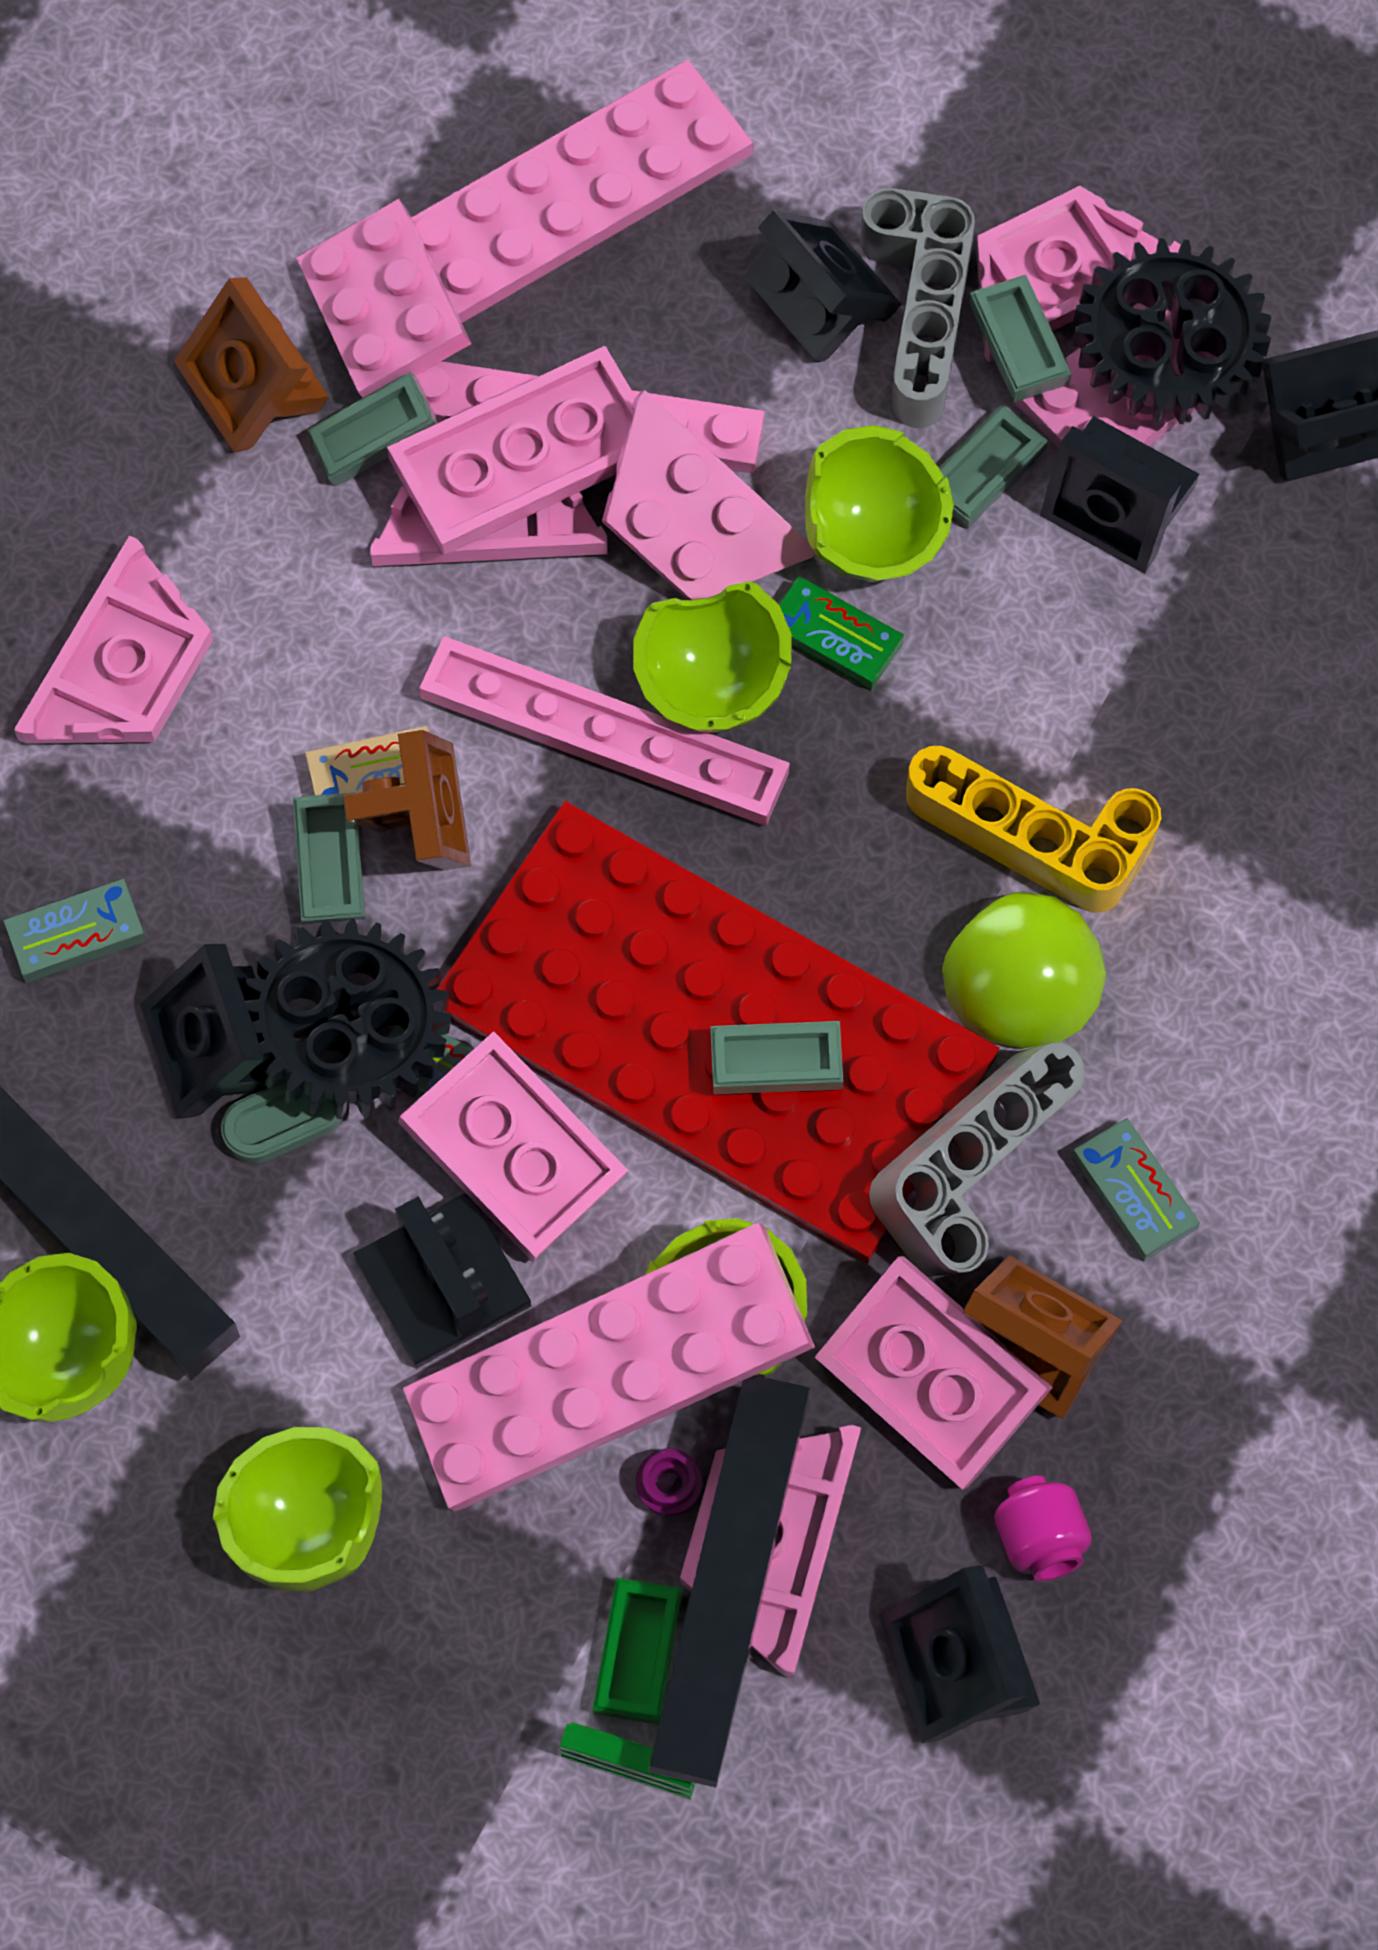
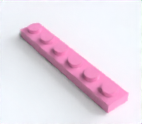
[415,361,765,474]
[419,636,790,826]

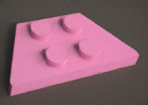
[976,186,1181,363]
[602,390,815,600]
[370,486,608,566]
[14,535,213,744]
[680,1425,861,1679]

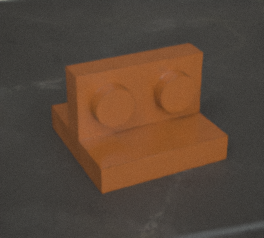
[174,277,329,452]
[343,730,471,870]
[963,1255,1123,1419]

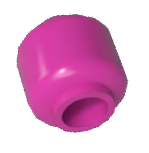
[994,1475,1092,1581]

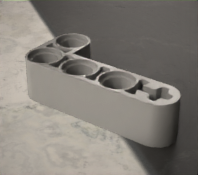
[860,188,975,428]
[869,1042,1085,1277]

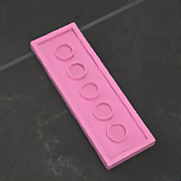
[411,59,753,323]
[403,1222,815,1512]

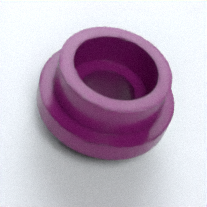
[636,1449,702,1516]

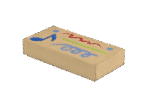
[305,726,429,795]

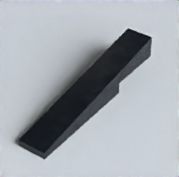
[0,1086,240,1381]
[649,1375,810,1788]

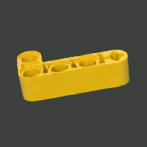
[906,746,1161,913]

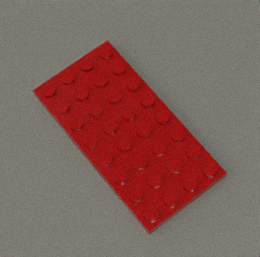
[437,801,1000,1264]

